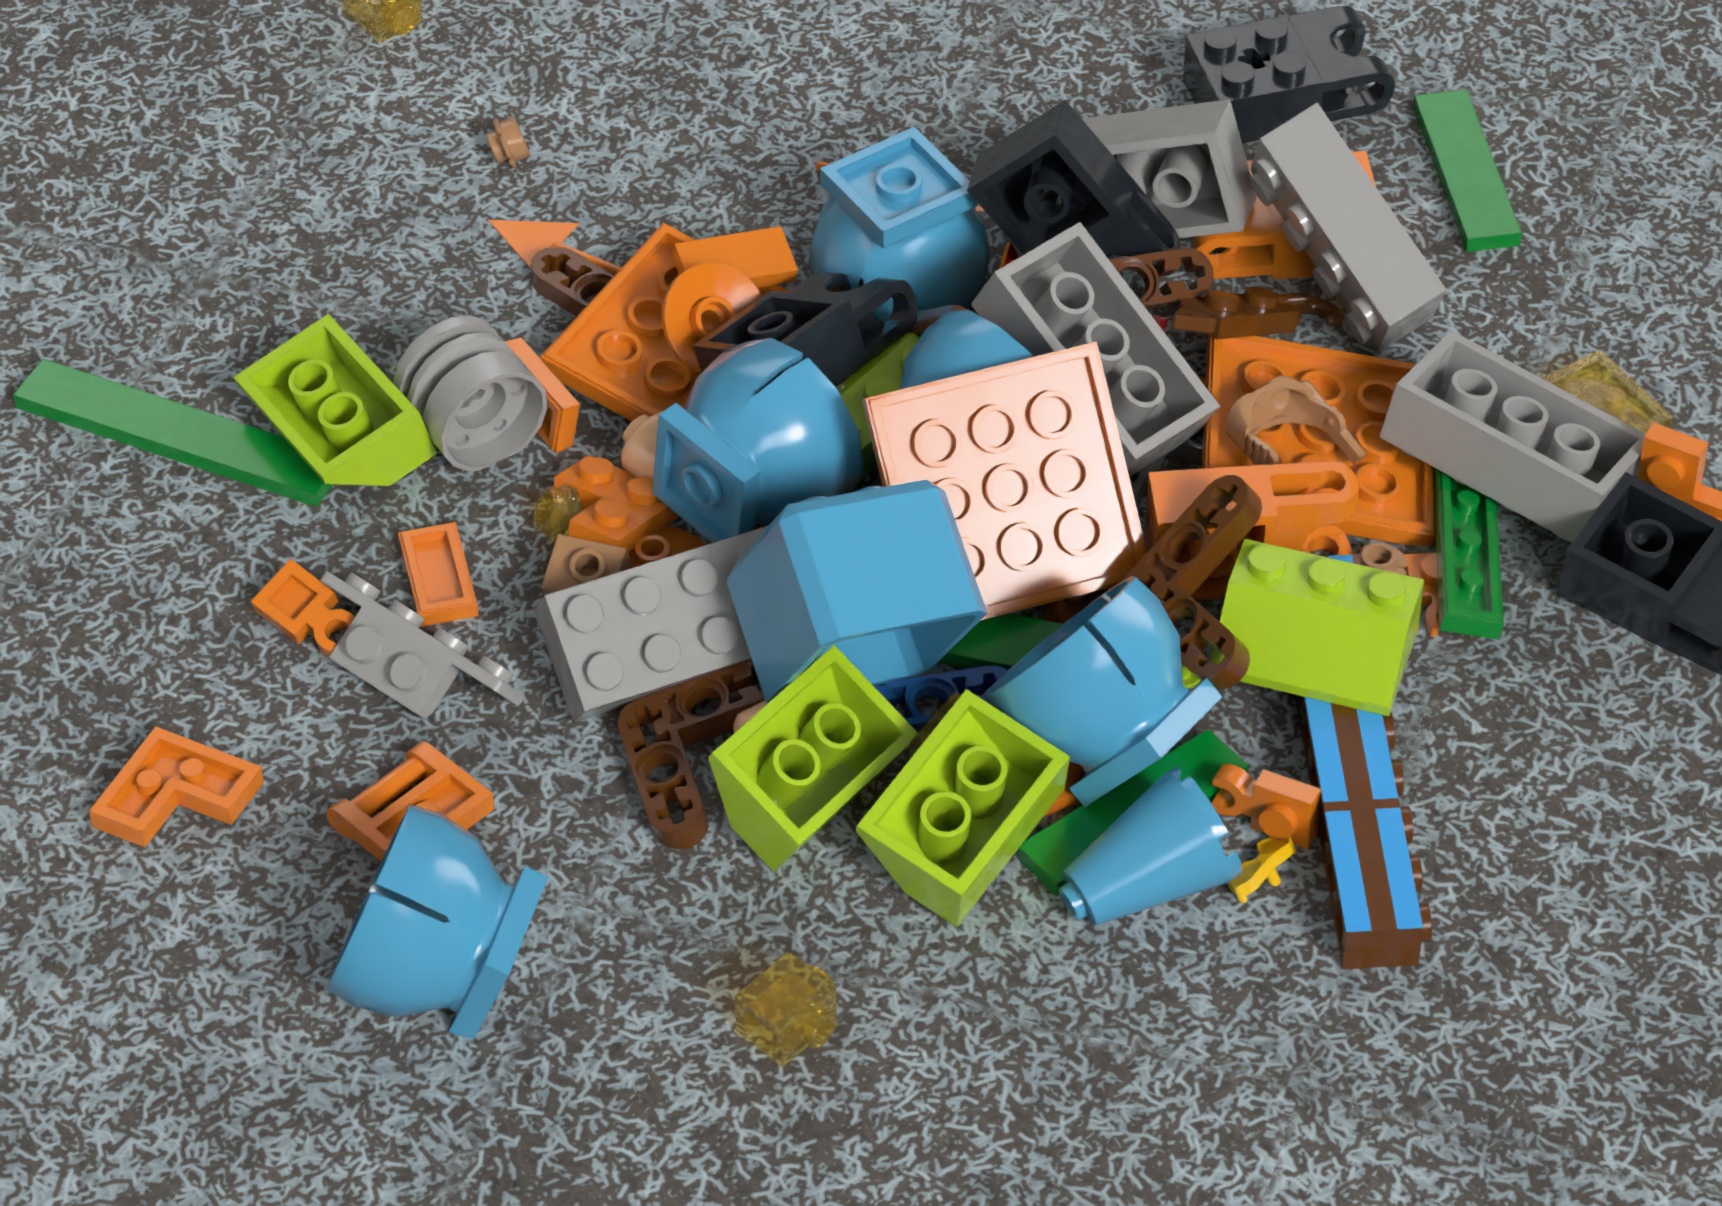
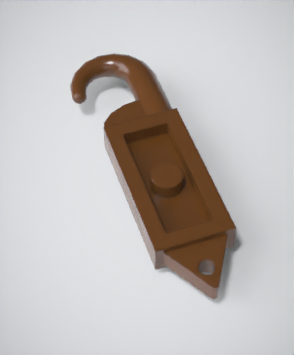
[1172,287,1344,340]

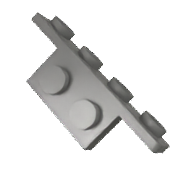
[320,571,525,719]

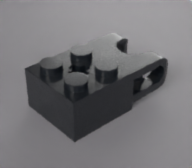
[1183,6,1395,144]
[967,100,1180,271]
[692,271,918,394]
[1557,472,1722,675]

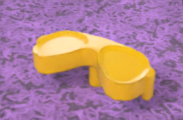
[1227,837,1297,903]

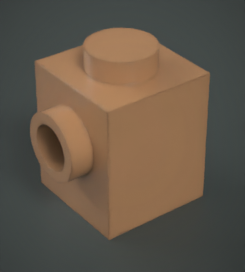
[541,534,634,596]

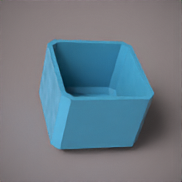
[726,479,988,703]

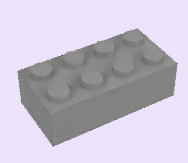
[1017,99,1257,238]
[1249,103,1446,353]
[971,222,1220,477]
[1379,330,1645,542]
[534,526,768,723]

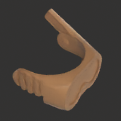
[1227,375,1367,465]

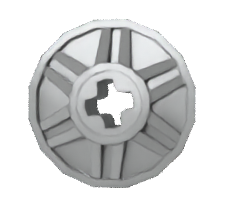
[393,315,548,472]

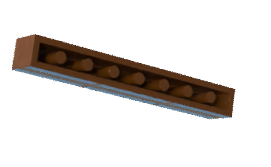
[1294,554,1432,969]

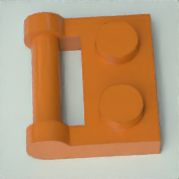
[326,741,495,862]

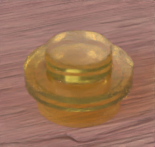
[533,484,584,543]

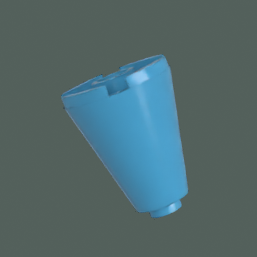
[1058,766,1242,926]

